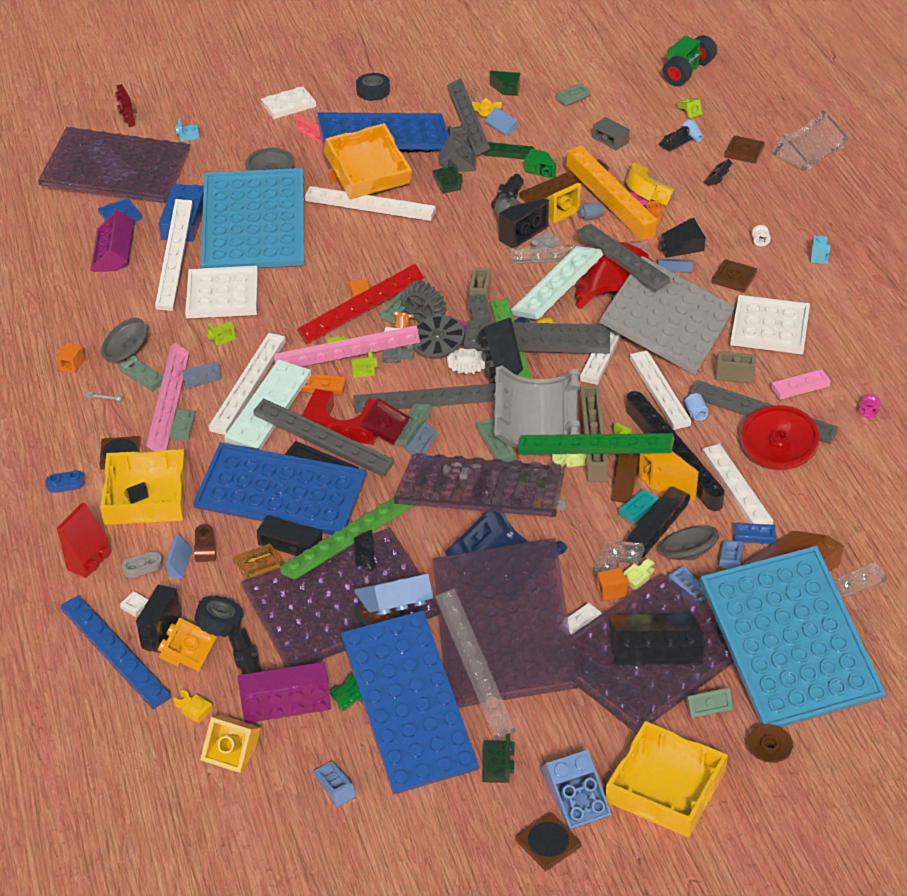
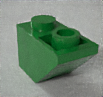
[525,149,556,178]

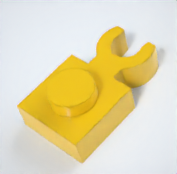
[173,690,213,723]

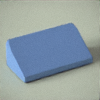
[484,107,517,135]
[658,258,693,273]
[165,534,192,578]

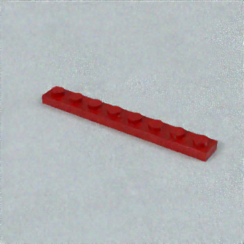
[297,263,424,345]

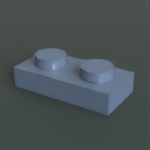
[182,361,221,389]
[405,421,438,460]

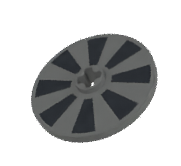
[412,315,465,357]

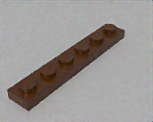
[520,159,609,203]

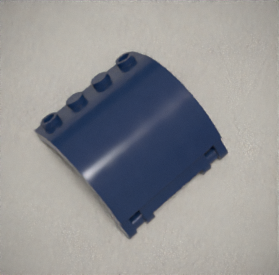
[445,504,567,603]

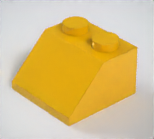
[545,183,581,223]
[200,715,261,773]

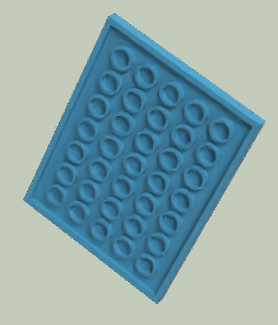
[201,168,304,269]
[699,546,886,727]

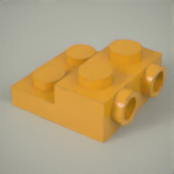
[158,618,217,672]

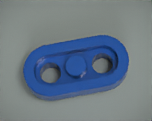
[45,471,85,493]

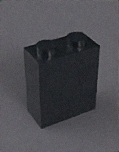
[136,584,182,653]

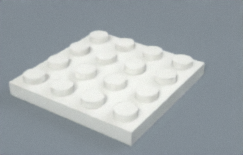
[185,266,258,319]
[730,295,810,354]

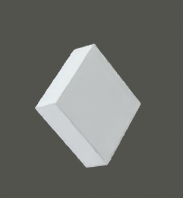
[120,591,149,617]

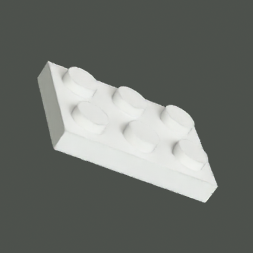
[261,87,316,119]

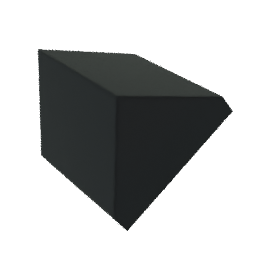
[124,482,149,504]

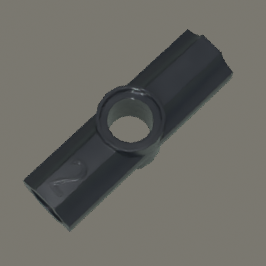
[491,174,524,210]
[228,627,262,675]

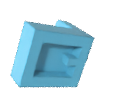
[175,119,199,141]

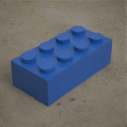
[158,184,204,242]

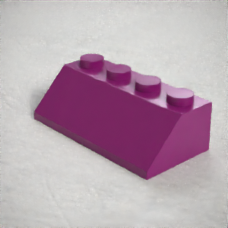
[90,209,134,272]

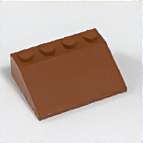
[741,531,844,571]

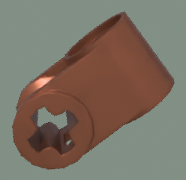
[194,524,216,562]

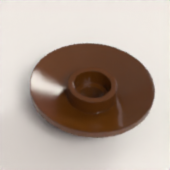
[748,724,793,763]

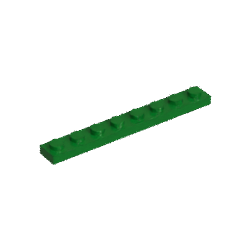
[518,433,674,454]

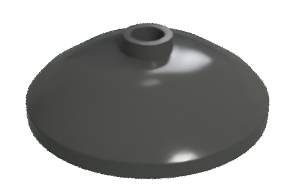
[246,148,294,171]
[101,318,147,362]
[659,525,719,560]

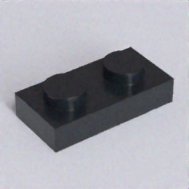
[704,158,733,186]

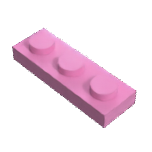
[771,369,831,399]

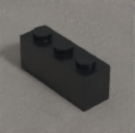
[256,515,322,556]

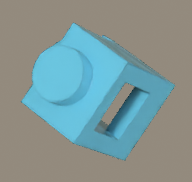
[811,235,831,264]

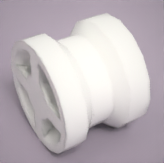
[752,225,771,247]

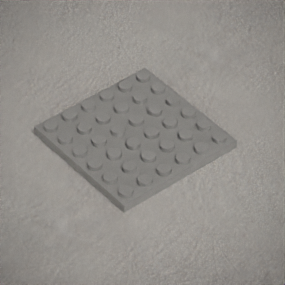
[600,256,735,375]

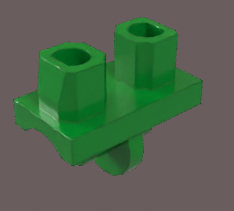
[330,673,362,711]

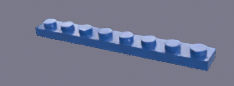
[61,595,171,710]

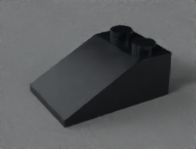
[499,198,549,249]

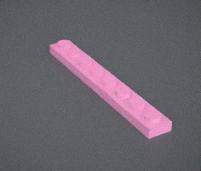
[274,325,420,367]
[146,343,189,451]

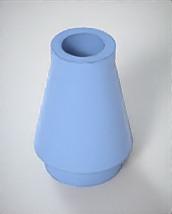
[683,120,704,142]

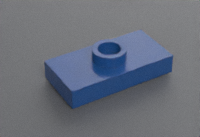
[734,523,776,544]

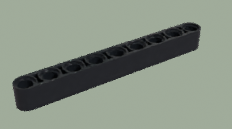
[626,391,725,511]

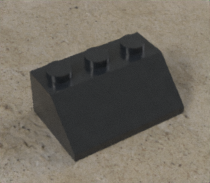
[478,318,523,384]

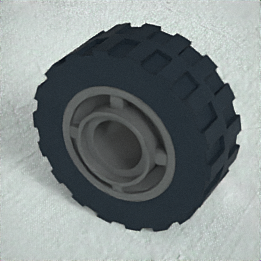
[356,73,390,100]
[194,596,243,637]

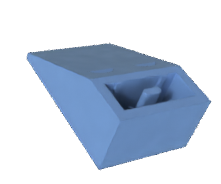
[541,750,612,829]

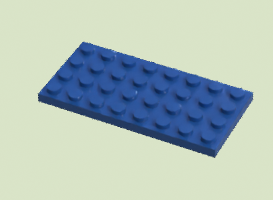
[317,112,449,151]
[193,443,367,535]
[341,610,479,795]

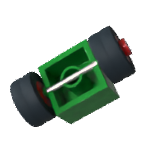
[663,35,717,86]

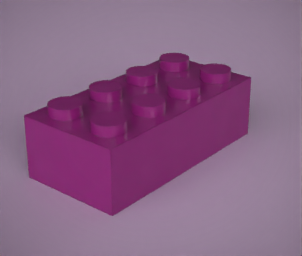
[237,662,331,723]

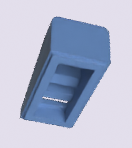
[719,540,743,572]
[666,566,707,606]
[313,761,356,807]

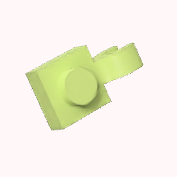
[552,454,586,468]
[623,558,655,591]

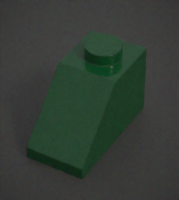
[490,70,520,96]

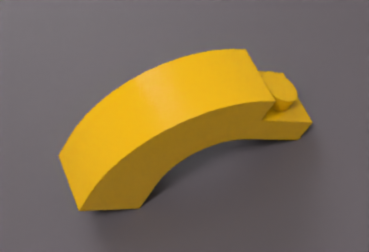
[626,162,674,206]

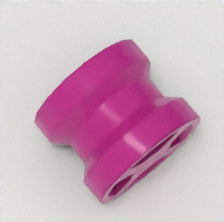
[859,394,881,418]

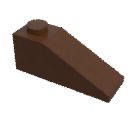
[611,453,640,503]

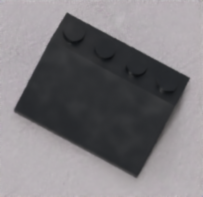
[609,613,704,665]

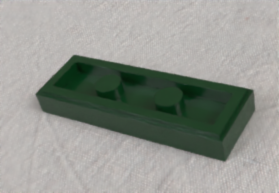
[484,142,534,160]

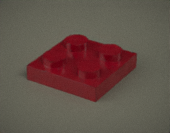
[115,84,135,128]
[361,398,411,445]

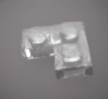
[592,540,645,576]

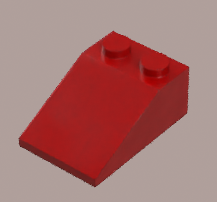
[57,502,111,578]

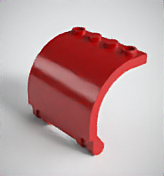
[575,242,655,309]

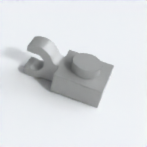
[531,232,560,253]

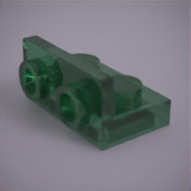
[432,159,463,194]
[482,734,515,783]

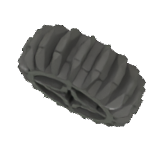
[401,280,447,323]

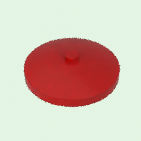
[741,405,819,470]

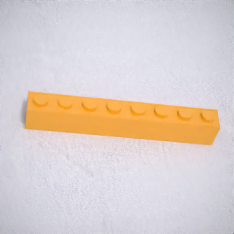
[566,145,658,241]

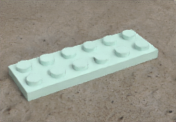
[511,246,603,320]
[224,359,311,450]

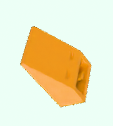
[639,452,698,501]

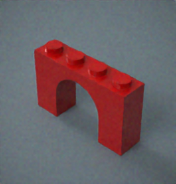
[302,389,387,445]

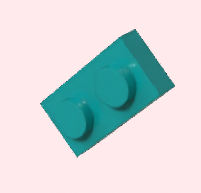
[619,489,659,524]

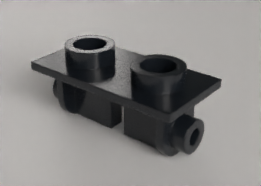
[659,126,693,151]
[354,530,376,571]

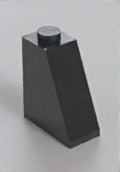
[658,218,706,258]

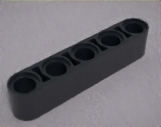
[624,486,690,558]

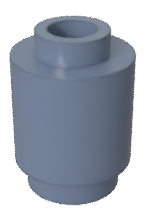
[578,201,604,221]

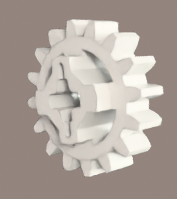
[447,348,485,374]

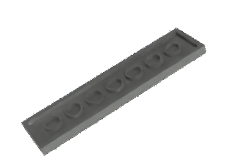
[464,321,610,354]

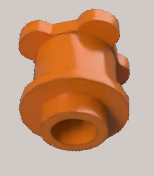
[393,312,414,328]

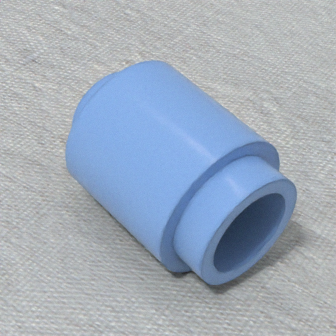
[685,393,708,421]

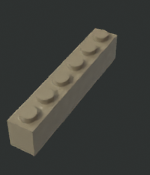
[580,386,608,482]

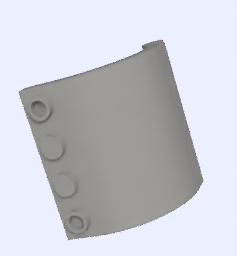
[494,365,580,448]

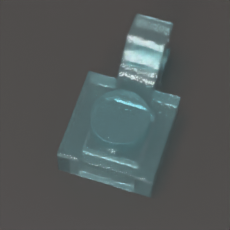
[382,345,414,363]

